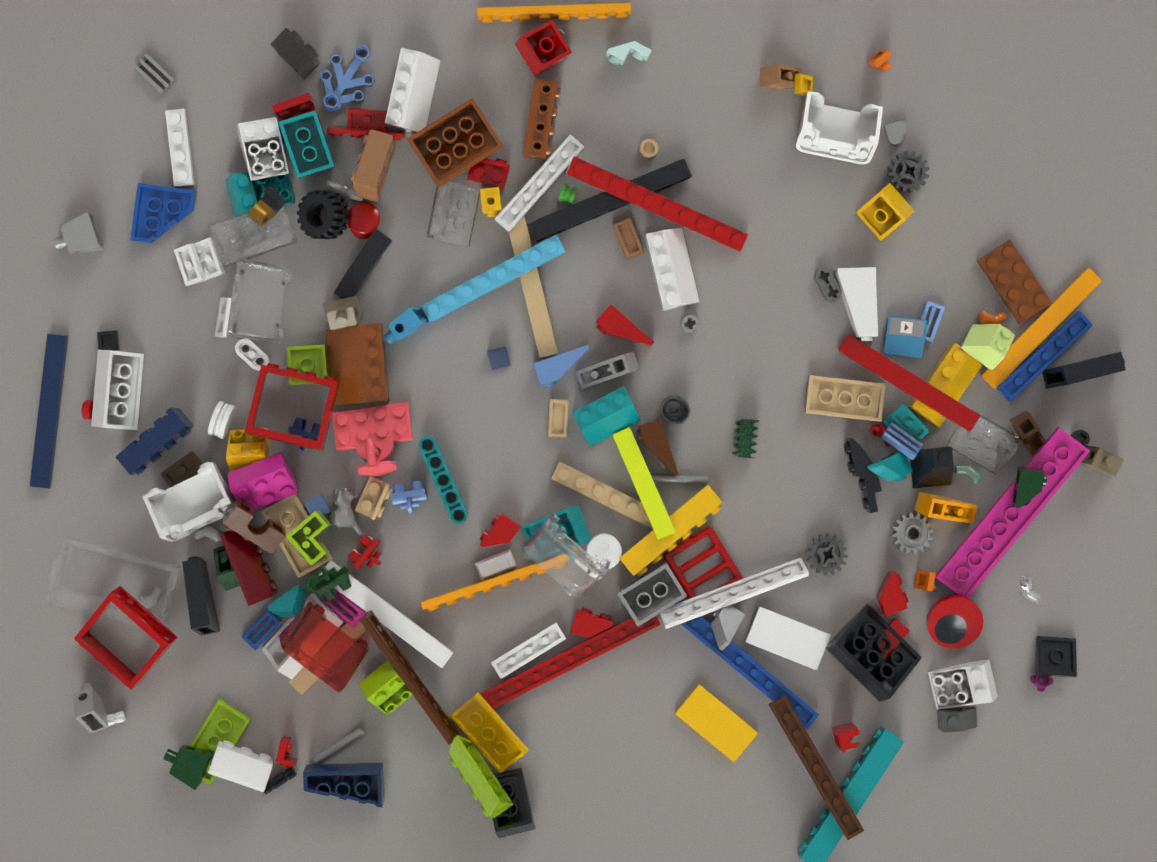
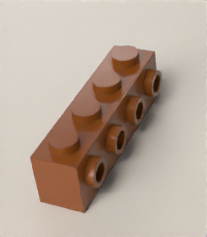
[523,78,561,161]

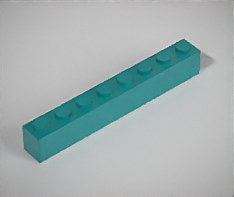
[798,726,904,862]

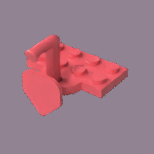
[332,402,413,477]

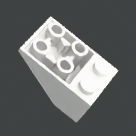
[237,117,289,181]
[928,659,998,710]

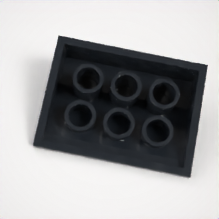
[825,604,922,702]

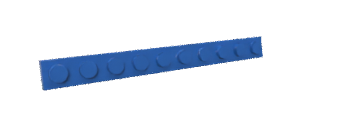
[675,600,819,729]

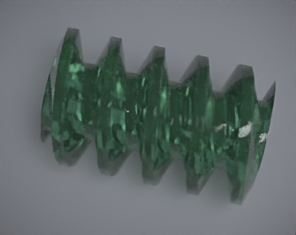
[732,419,759,459]

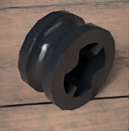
[1071,430,1090,446]

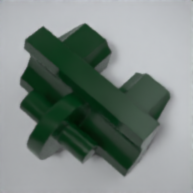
[316,566,352,601]

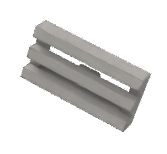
[134,53,176,94]

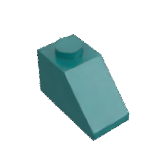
[868,451,912,482]

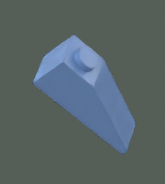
[533,345,589,388]

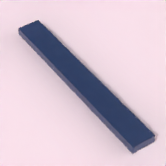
[30,334,68,488]

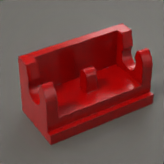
[832,722,860,753]

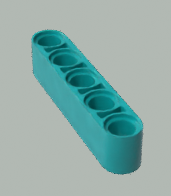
[419,436,468,524]

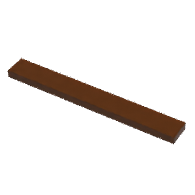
[360,610,459,745]
[768,695,864,840]

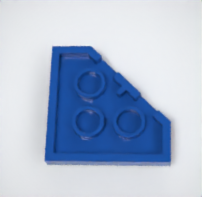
[131,183,197,244]

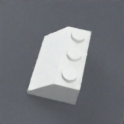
[208,740,273,792]

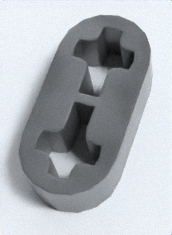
[814,267,842,302]

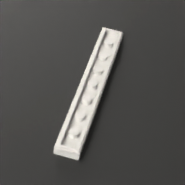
[659,557,809,629]
[319,560,454,668]

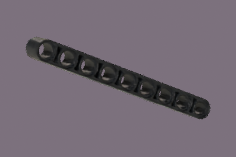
[528,159,692,242]

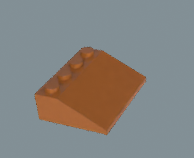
[407,98,503,188]
[325,323,390,406]

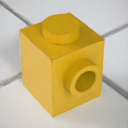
[480,187,502,217]

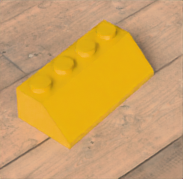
[908,343,982,428]

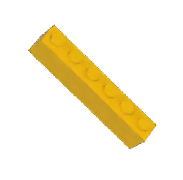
[619,485,723,577]

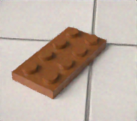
[977,239,1052,324]

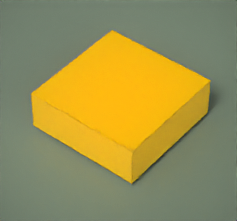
[794,74,813,96]

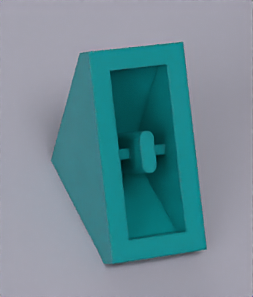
[266,584,308,619]

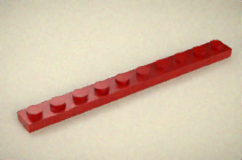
[566,156,748,252]
[481,616,661,709]

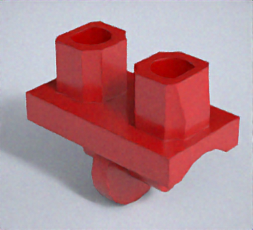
[347,534,382,570]

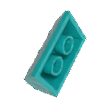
[572,386,641,447]

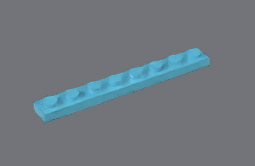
[421,234,566,323]

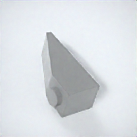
[575,351,640,389]

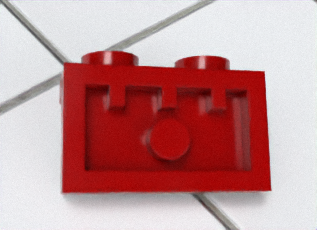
[467,156,510,190]

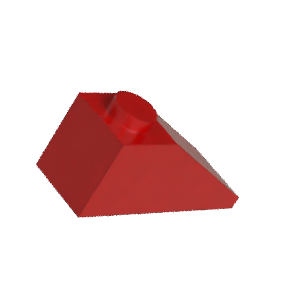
[595,304,654,346]

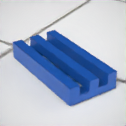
[242,609,283,650]

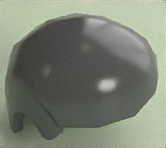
[660,395,690,424]

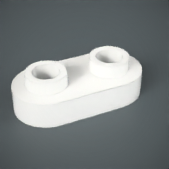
[235,339,270,371]

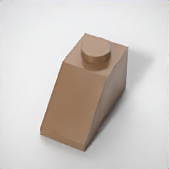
[760,64,802,89]

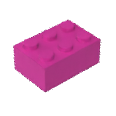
[227,452,299,510]

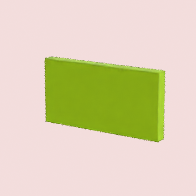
[190,699,252,785]

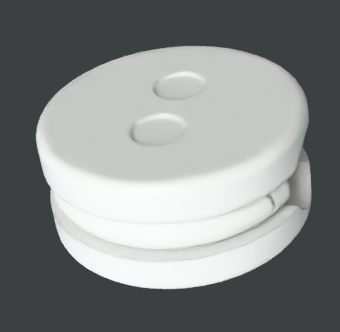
[208,401,236,439]
[586,533,622,570]

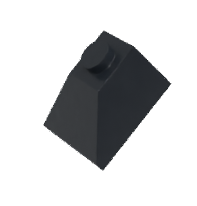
[910,447,954,488]

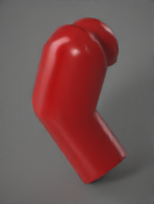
[870,424,891,447]

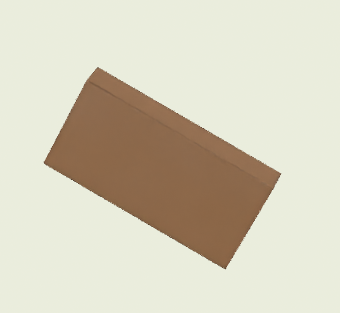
[612,217,644,260]

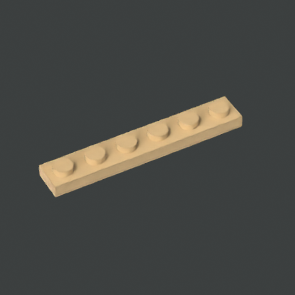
[551,461,653,529]

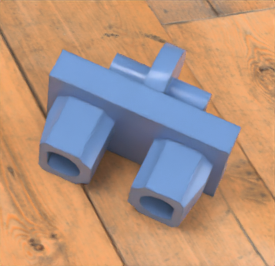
[390,481,427,514]

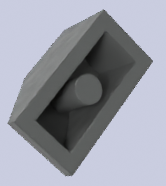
[937,707,977,732]

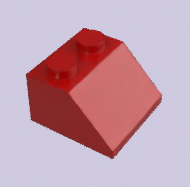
[515,20,572,77]

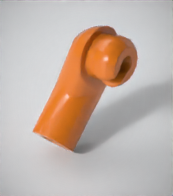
[977,310,1007,324]

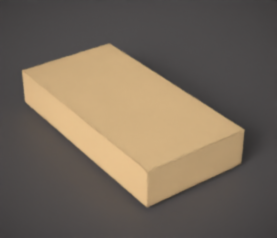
[548,399,569,438]

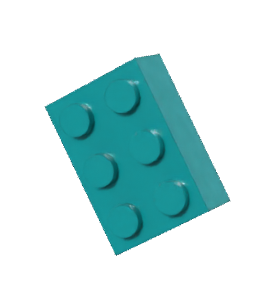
[278,110,335,179]

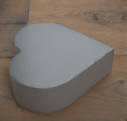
[883,121,908,146]

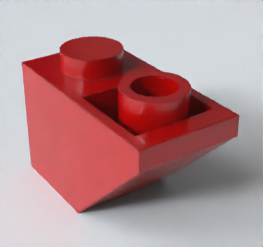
[479,513,521,547]
[876,571,909,616]
[570,607,614,638]

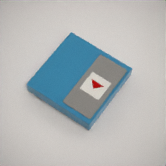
[884,316,928,359]

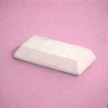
[474,549,517,581]

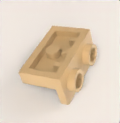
[355,476,393,520]

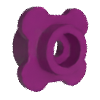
[1030,674,1053,692]

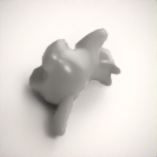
[329,488,364,537]

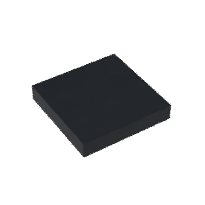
[1036,636,1077,678]

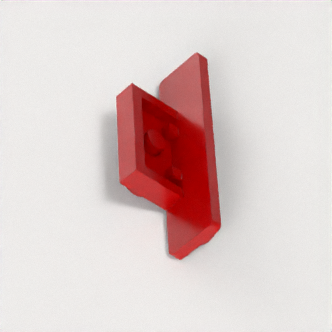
[327,108,405,140]

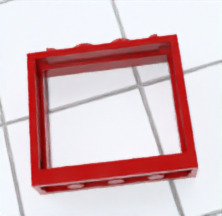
[245,363,340,451]
[74,586,178,690]

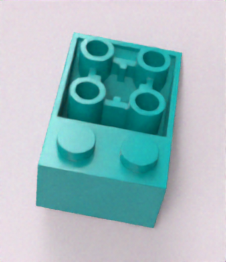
[225,172,295,217]

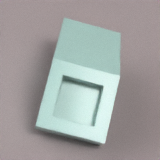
[606,41,651,65]

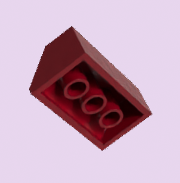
[220,530,278,606]

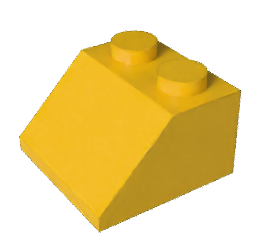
[856,183,915,241]

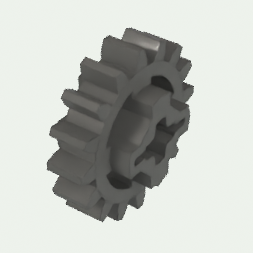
[887,151,930,193]
[805,534,848,576]

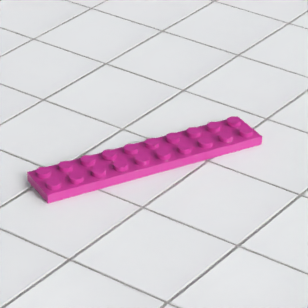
[936,427,1090,598]

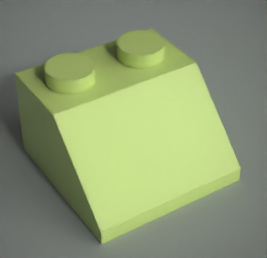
[961,324,1015,370]

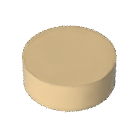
[639,139,659,159]

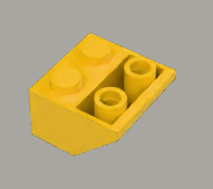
[226,428,270,472]

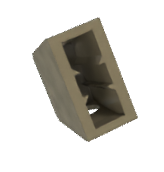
[322,295,363,330]
[1080,445,1124,478]

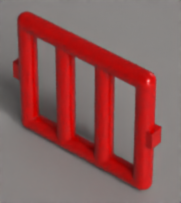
[663,526,743,599]

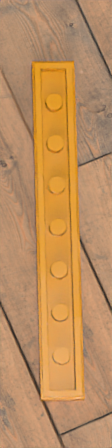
[980,267,1102,389]

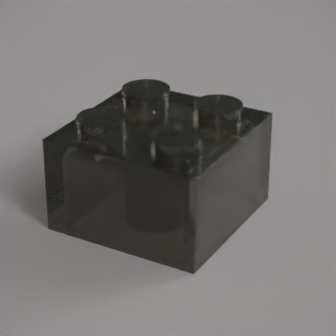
[270,28,320,80]

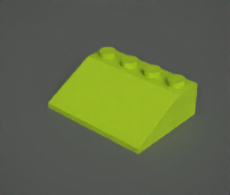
[448,735,513,818]

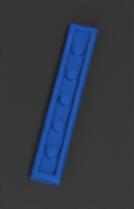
[996,311,1092,402]

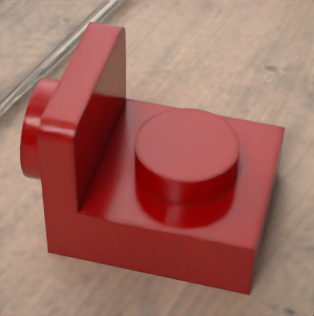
[275,736,297,767]

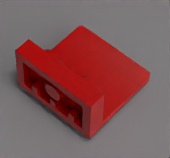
[272,93,324,134]

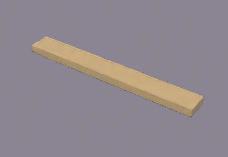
[509,216,558,358]

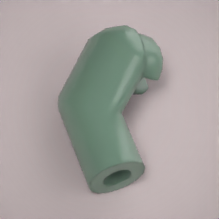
[954,465,982,484]

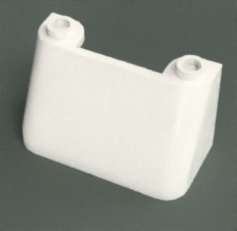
[796,91,883,165]
[142,462,235,542]

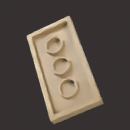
[804,375,886,422]
[261,494,333,578]

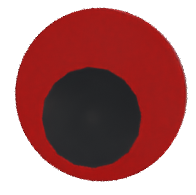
[926,595,984,649]

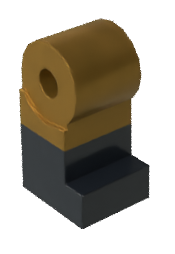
[248,186,286,227]

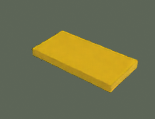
[675,684,758,762]
[450,692,529,774]

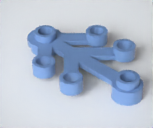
[320,45,375,112]

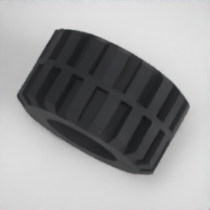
[297,190,350,239]

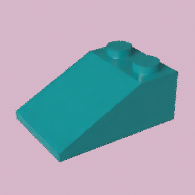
[521,504,592,562]

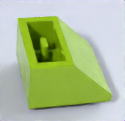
[358,660,413,716]

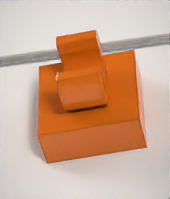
[866,49,892,72]
[914,569,937,592]

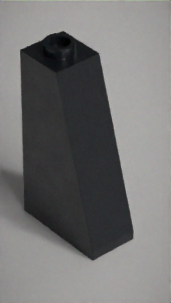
[1042,352,1126,389]
[182,556,220,636]

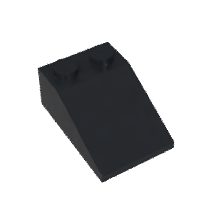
[493,768,536,838]

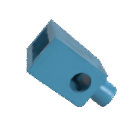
[384,306,429,344]

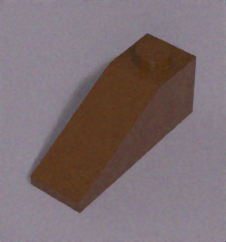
[636,419,678,475]

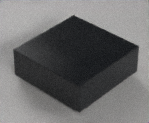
[97,330,120,350]

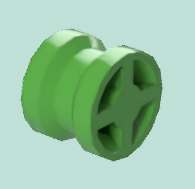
[558,183,578,205]

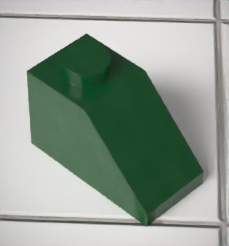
[1012,466,1047,508]
[213,546,240,591]

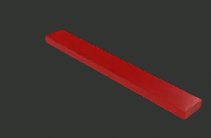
[838,334,981,433]

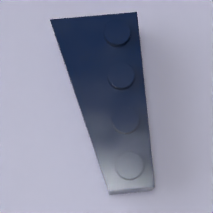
[116,407,194,475]
[303,763,385,808]

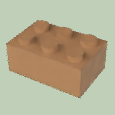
[351,129,394,202]

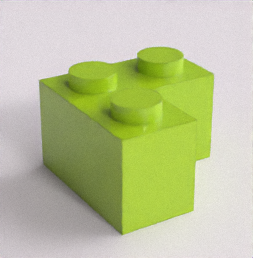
[286,510,331,566]

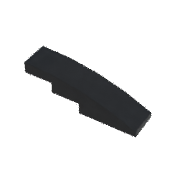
[334,229,393,299]

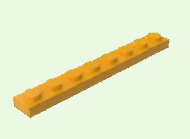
[477,3,631,23]
[421,552,570,611]

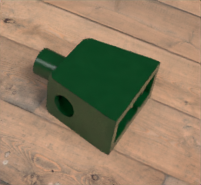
[163,745,214,790]

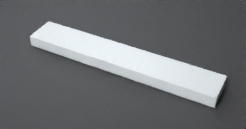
[495,134,584,232]

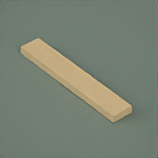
[288,608,367,695]

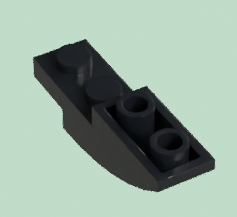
[844,438,882,513]

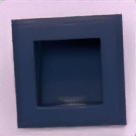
[487,347,511,370]

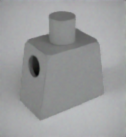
[53,212,104,254]
[73,684,109,734]

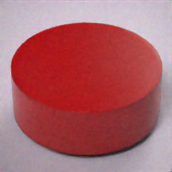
[81,400,93,420]

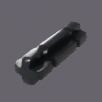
[263,767,297,794]

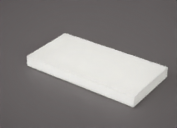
[745,606,831,670]

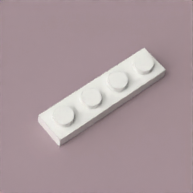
[165,108,195,188]
[491,622,566,679]

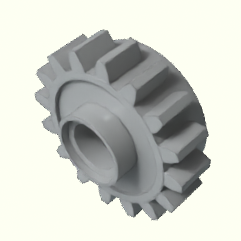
[890,512,934,554]

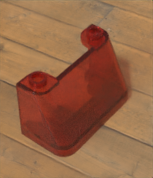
[279,602,369,692]

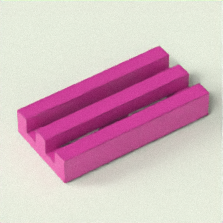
[325,589,366,628]

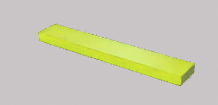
[613,427,676,540]

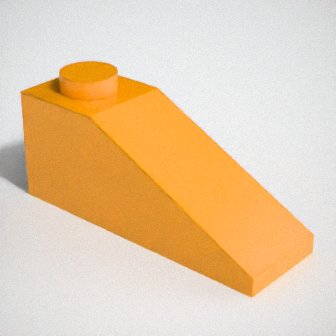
[914,492,978,524]

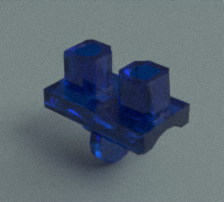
[288,417,321,451]

